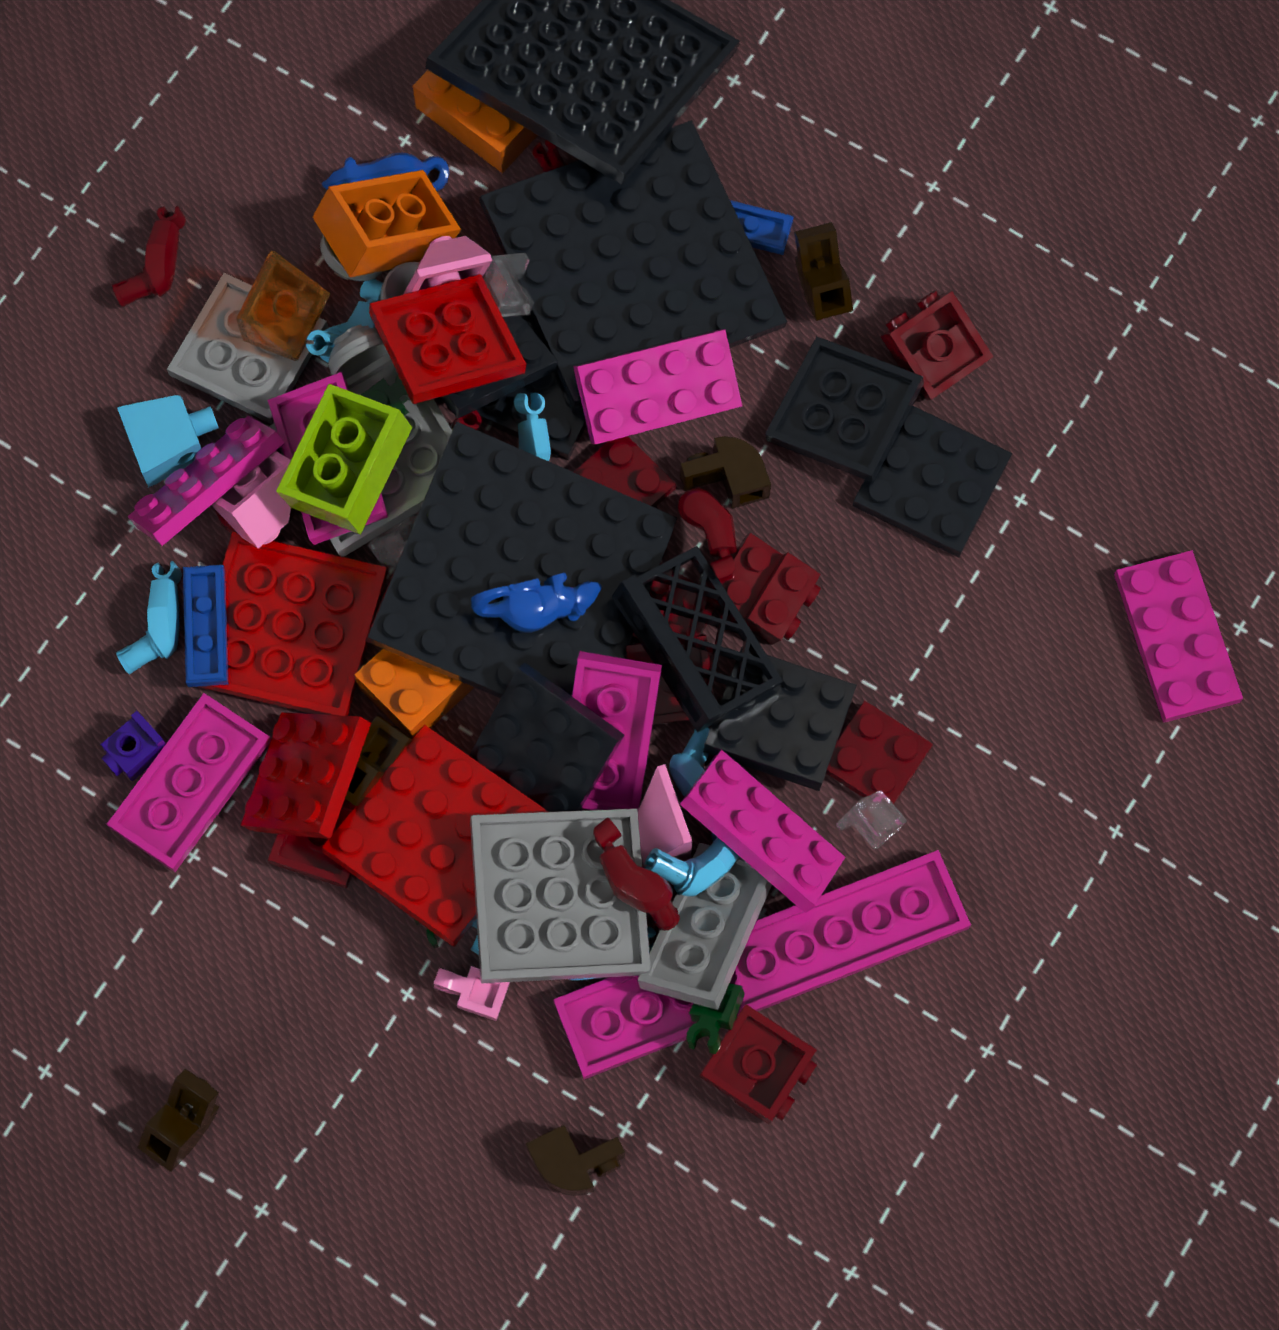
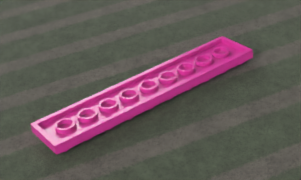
[553,850,971,1079]

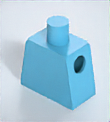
[117,395,219,487]

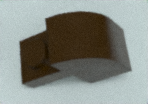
[794,222,853,321]
[680,436,771,509]
[345,716,412,806]
[137,1068,219,1172]
[526,1125,625,1196]

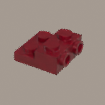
[880,290,993,401]
[706,533,821,645]
[699,1004,818,1124]

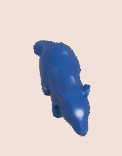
[322,153,449,191]
[471,573,602,633]

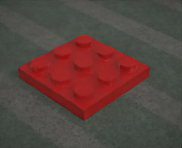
[369,274,526,404]
[241,712,371,839]

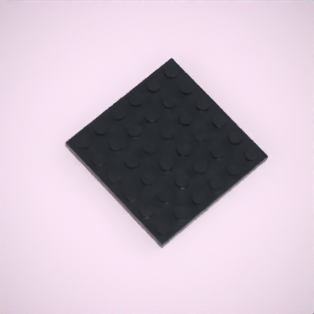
[425,0,740,184]
[479,120,787,407]
[365,422,677,698]

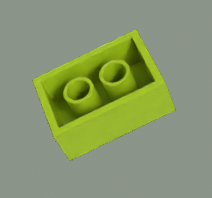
[276,384,413,535]

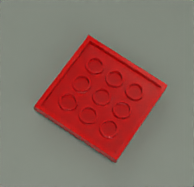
[198,531,388,716]
[322,725,548,947]

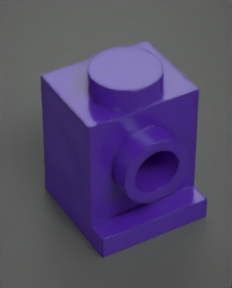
[100,711,166,781]

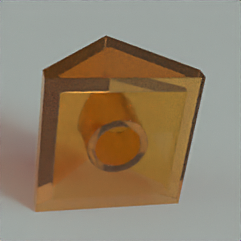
[236,251,330,361]

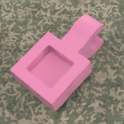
[433,966,510,1021]

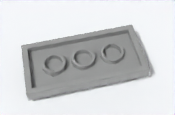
[638,843,772,1010]

